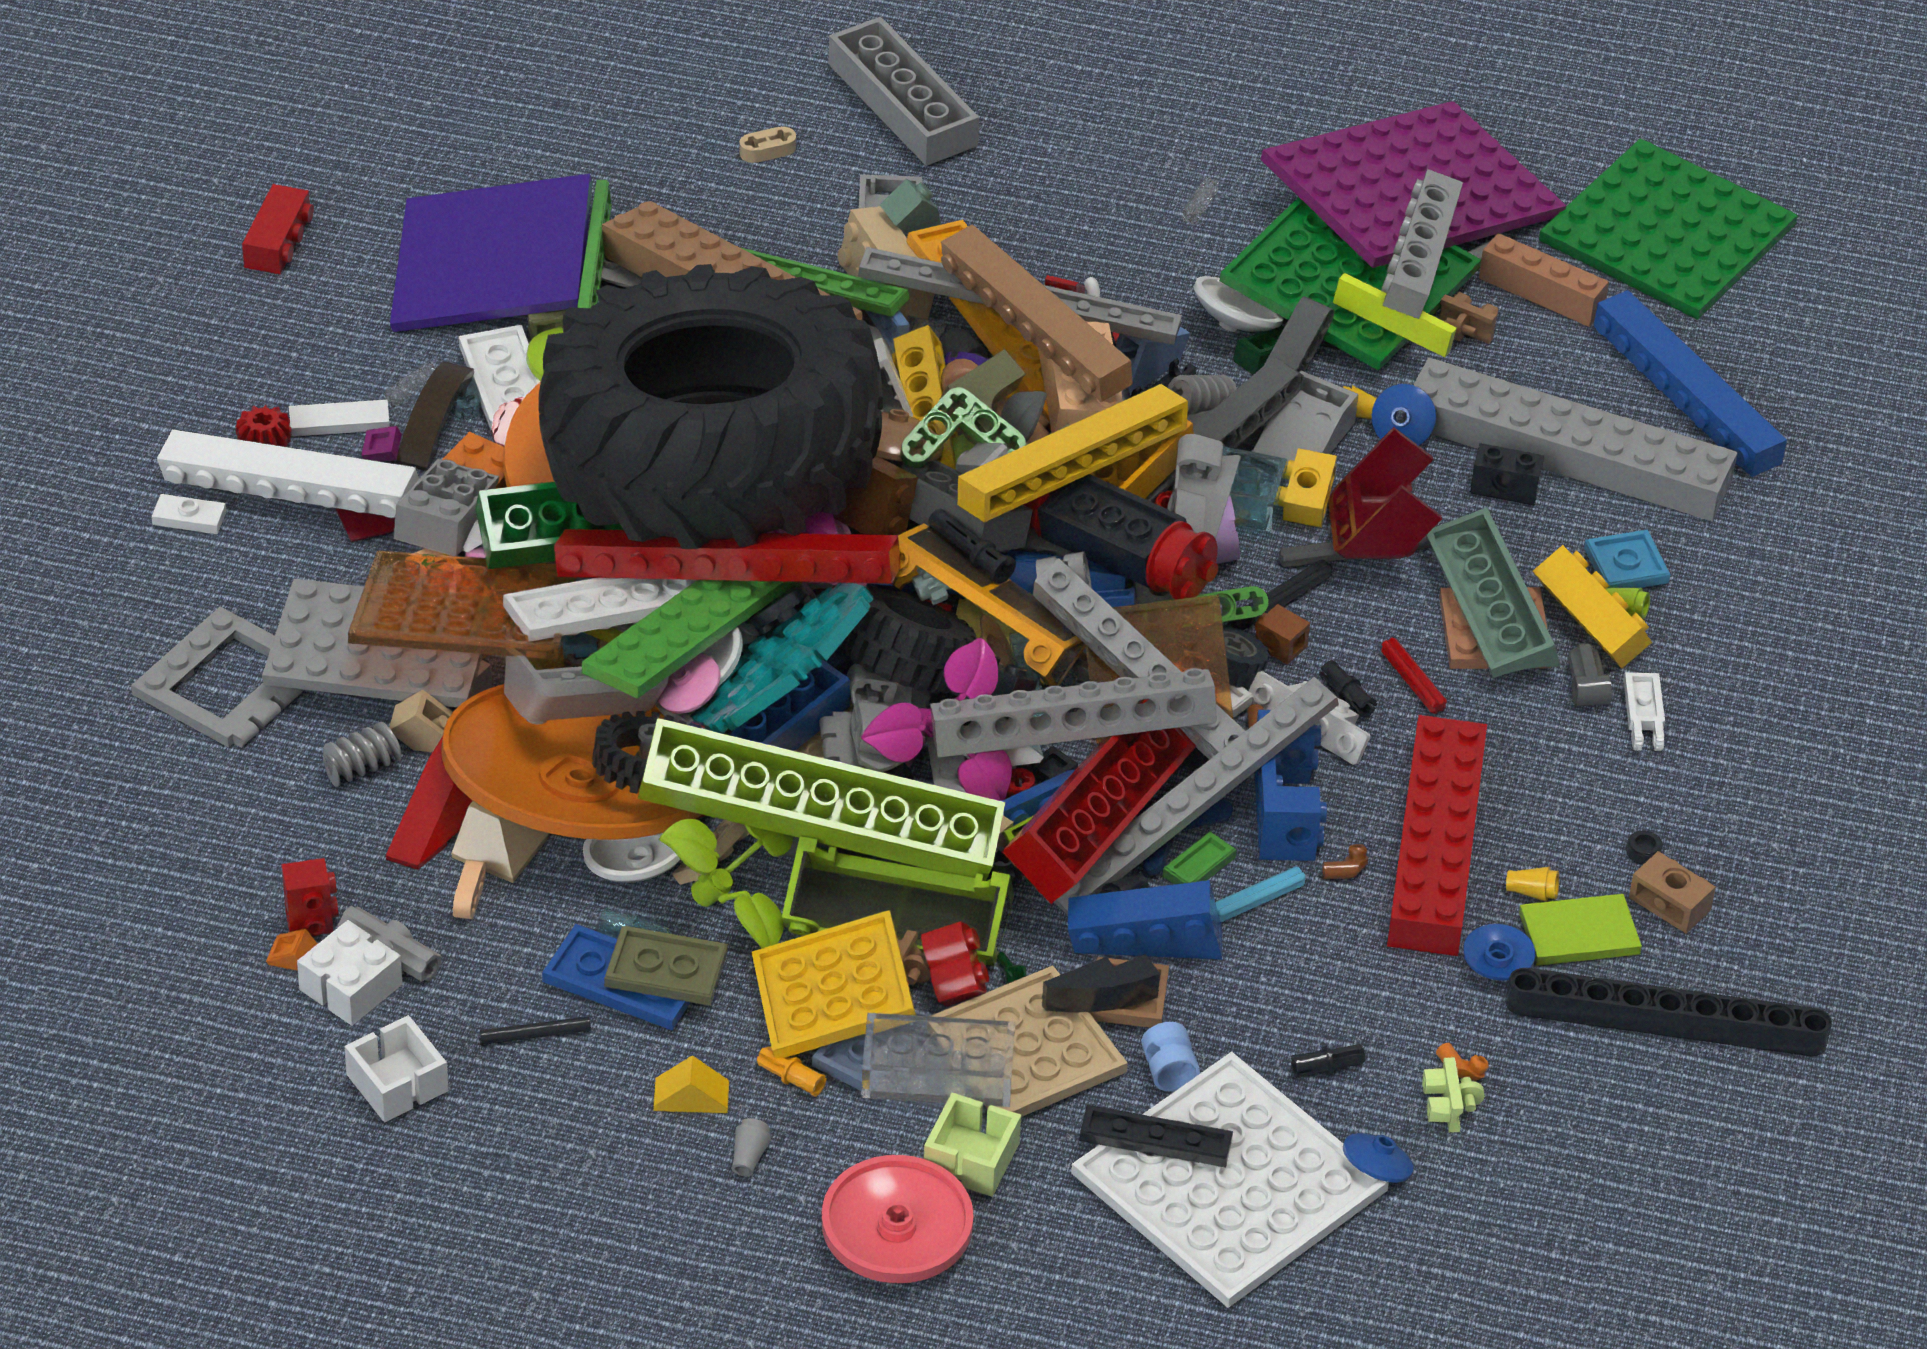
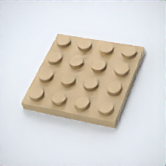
[927,965,1128,1117]

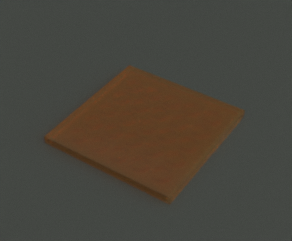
[348,550,579,660]

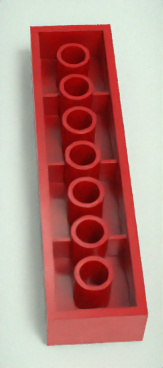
[1002,699,1196,904]
[1387,715,1487,956]

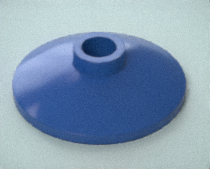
[1372,384,1436,446]
[1463,924,1535,981]
[1343,1133,1413,1183]

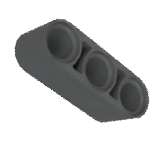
[1265,296,1334,372]

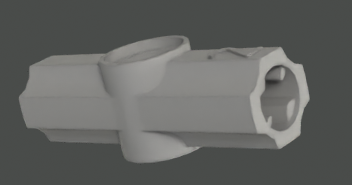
[338,906,441,982]

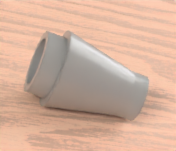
[731,1118,771,1177]

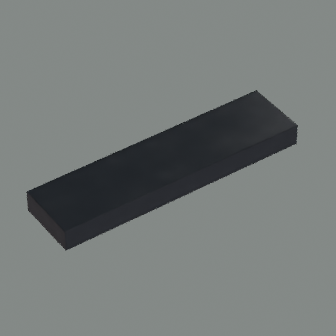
[1079,1105,1233,1168]

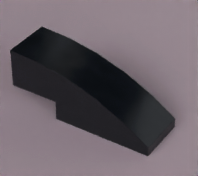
[1042,954,1160,1012]

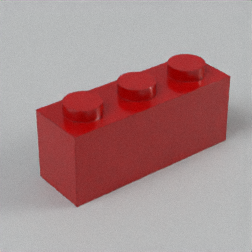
[242,184,314,274]

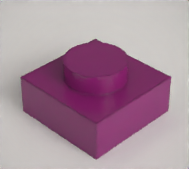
[361,426,402,462]

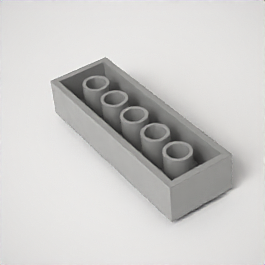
[828,16,979,166]

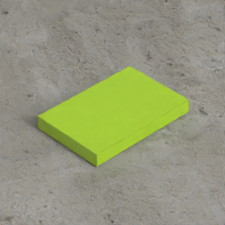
[1519,894,1642,966]

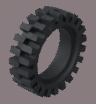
[592,711,687,794]

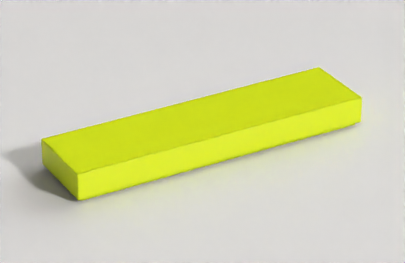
[1333,273,1457,357]

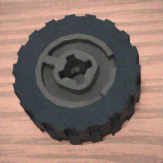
[1190,623,1270,688]

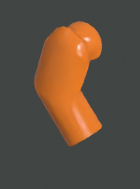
[1436,1043,1489,1081]

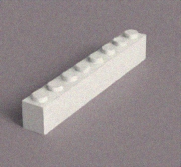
[157,429,419,518]

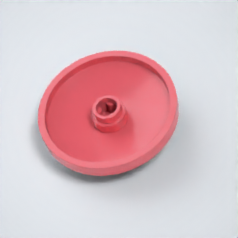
[822,1155,973,1283]

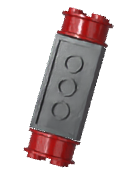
[1023,474,1218,603]

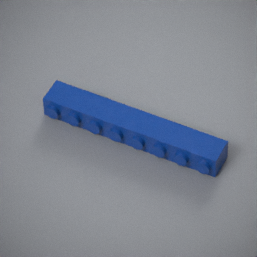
[1594,290,1787,477]

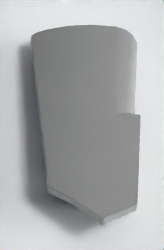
[1167,434,1241,539]
[847,663,912,772]

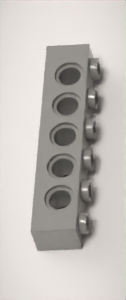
[1381,169,1463,319]

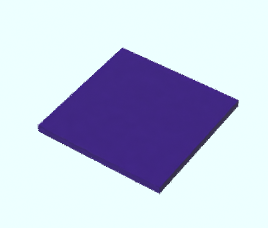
[390,173,593,332]

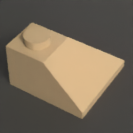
[451,801,549,883]

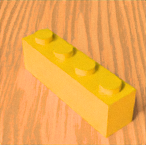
[1532,545,1652,669]

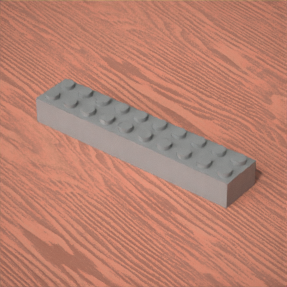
[1404,357,1738,522]

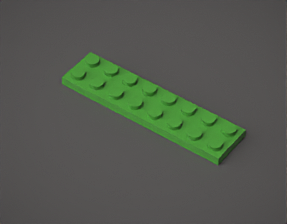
[582,580,798,699]

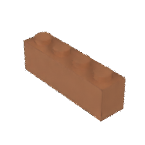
[1479,233,1609,327]

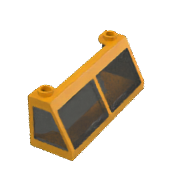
[891,523,1087,687]

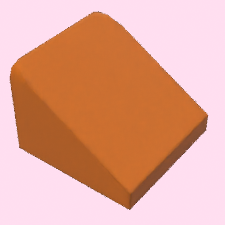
[266,929,318,971]

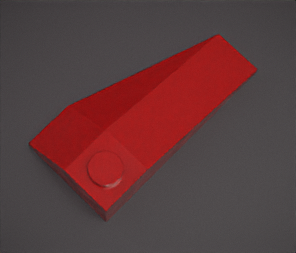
[386,736,473,870]

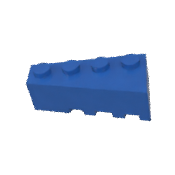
[730,660,850,751]
[1068,880,1222,960]

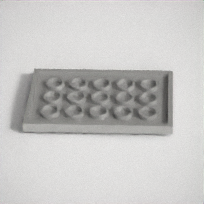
[262,579,496,707]

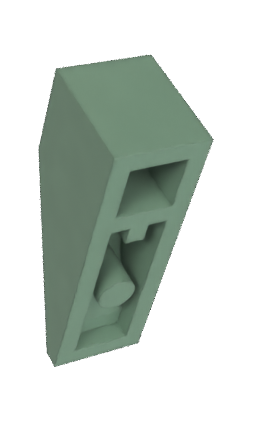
[880,179,941,233]

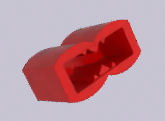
[921,921,989,1007]

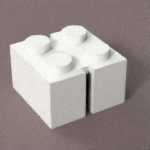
[297,920,403,1026]
[344,1015,448,1123]

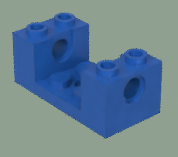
[1254,710,1327,861]

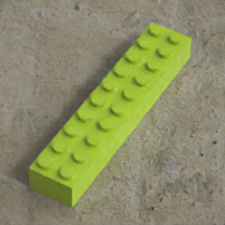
[638,718,1005,881]

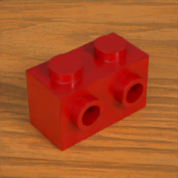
[281,858,339,936]

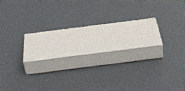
[289,400,390,437]

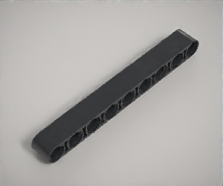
[1506,968,1832,1056]

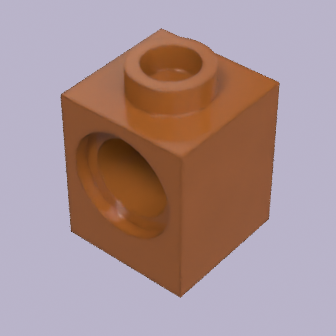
[1255,604,1310,665]

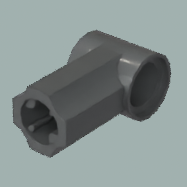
[1568,644,1612,707]

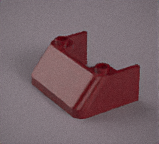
[1328,427,1442,559]

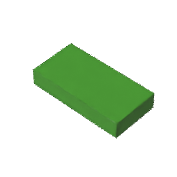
[1163,831,1236,885]

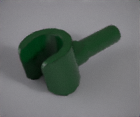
[997,952,1027,984]

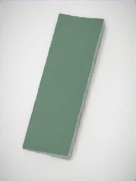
[1426,507,1560,678]

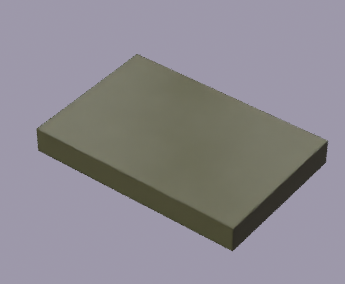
[604,925,728,1006]

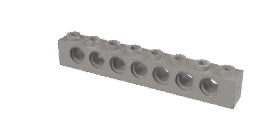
[1033,558,1245,760]
[930,668,1217,758]

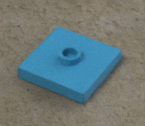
[1584,529,1671,588]

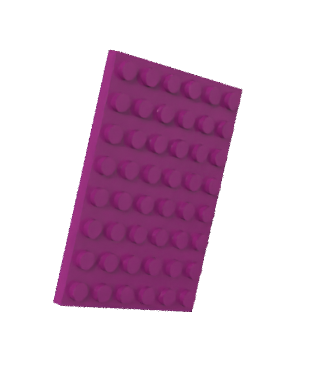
[1260,101,1566,268]

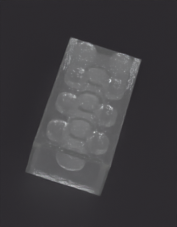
[862,1013,1015,1107]

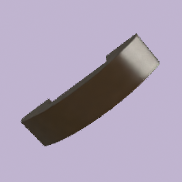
[396,361,475,471]

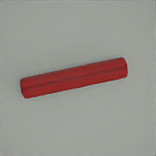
[1381,637,1447,714]

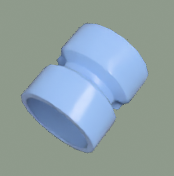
[1141,1022,1200,1092]

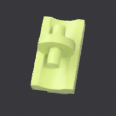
[1422,1057,1485,1132]

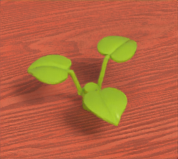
[659,819,793,948]

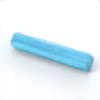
[1216,866,1306,922]

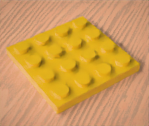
[752,910,917,1058]

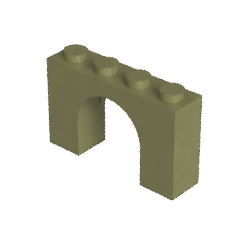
[940,349,1069,451]

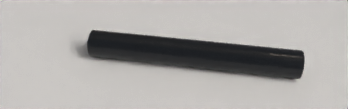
[480,1016,591,1045]

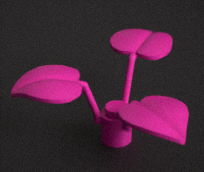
[861,638,1012,801]

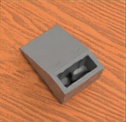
[1252,370,1358,469]
[394,459,499,557]

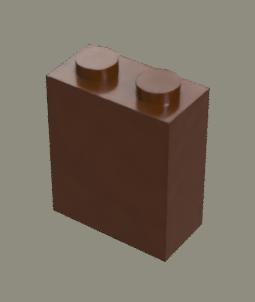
[833,456,919,535]

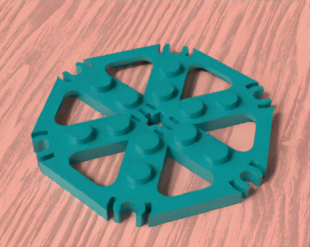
[691,583,873,734]

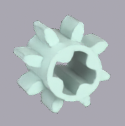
[912,566,951,605]

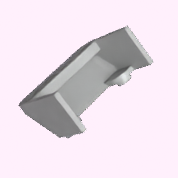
[504,642,669,724]

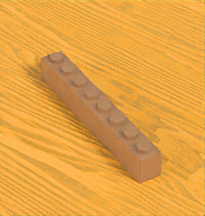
[941,224,1133,402]

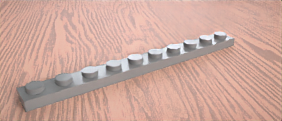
[858,247,1182,345]
[1054,677,1339,915]

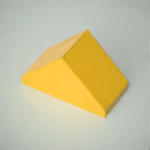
[654,1055,729,1113]

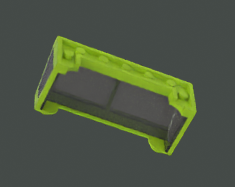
[781,836,1014,966]

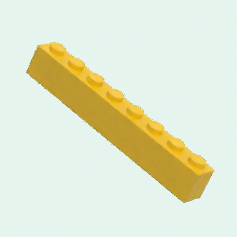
[957,384,1188,522]

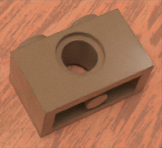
[1629,851,1716,934]

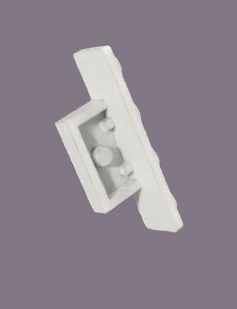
[1249,671,1370,765]

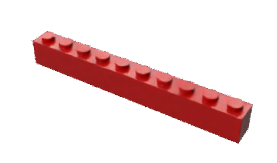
[554,529,901,584]

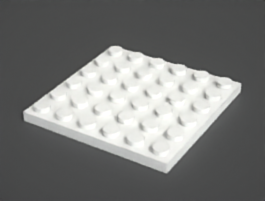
[1071,1052,1389,1308]

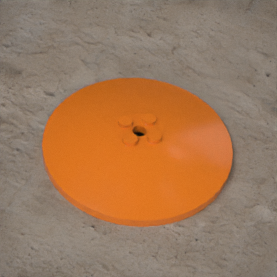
[441,684,702,840]

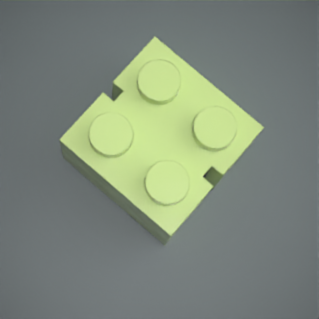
[924,1092,1021,1197]

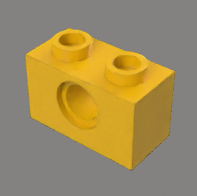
[1278,448,1337,528]

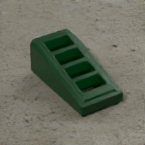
[1233,325,1284,375]

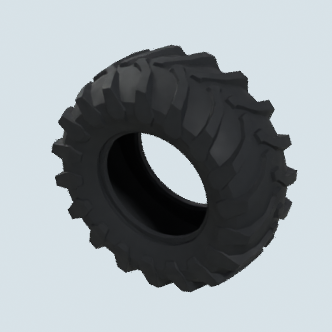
[538,264,883,549]

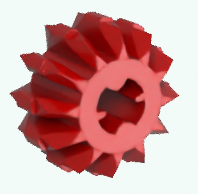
[235,404,292,447]

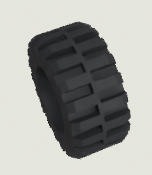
[840,586,976,694]

